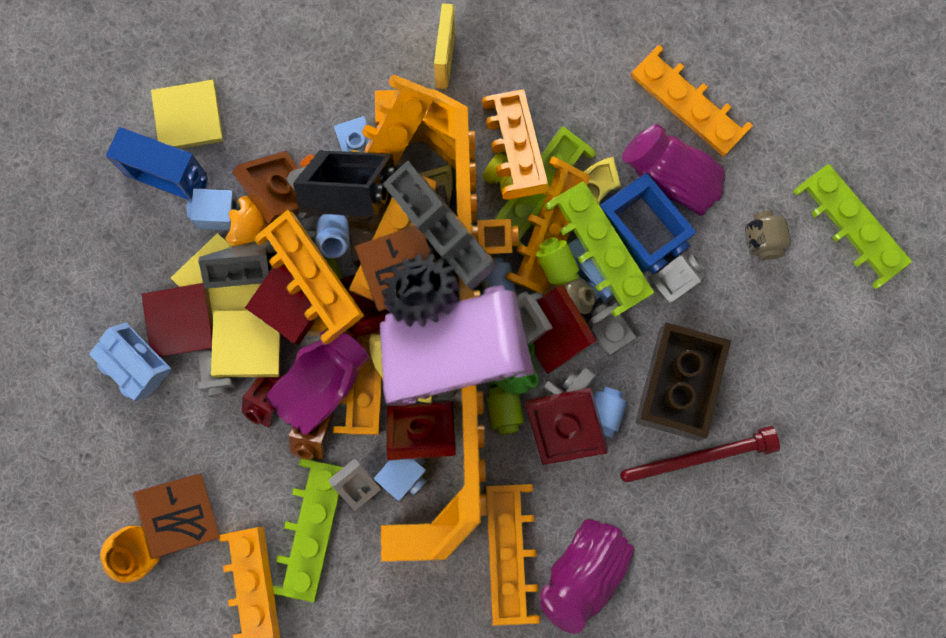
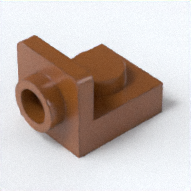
[289,413,333,460]

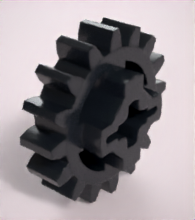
[382,254,460,327]

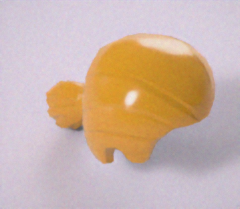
[225,195,271,247]
[100,526,160,583]

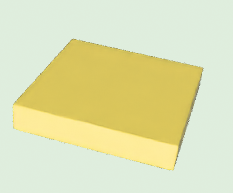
[434,3,455,89]
[151,80,224,149]
[211,310,281,378]

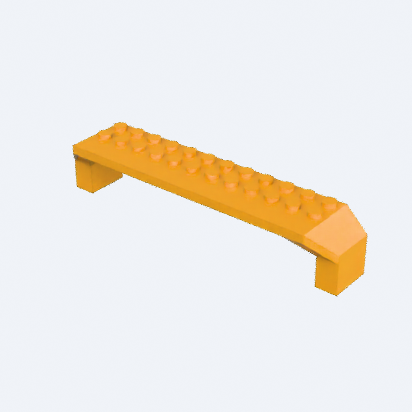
[375,89,487,562]

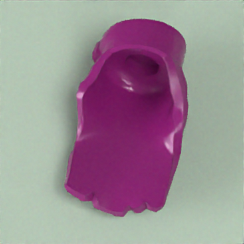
[622,124,726,216]
[266,328,369,435]
[540,519,635,634]

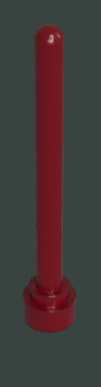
[620,426,780,483]

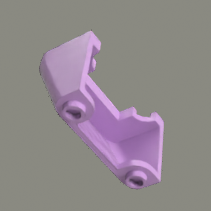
[380,285,534,406]

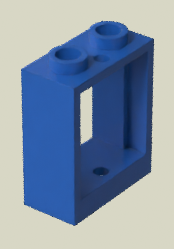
[106,127,208,200]
[600,173,696,275]

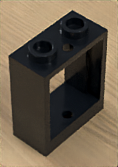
[293,150,398,217]

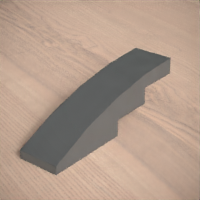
[383,161,498,290]
[198,231,337,289]

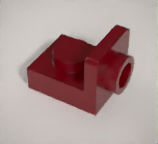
[241,377,281,428]

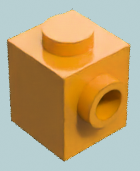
[477,219,519,254]

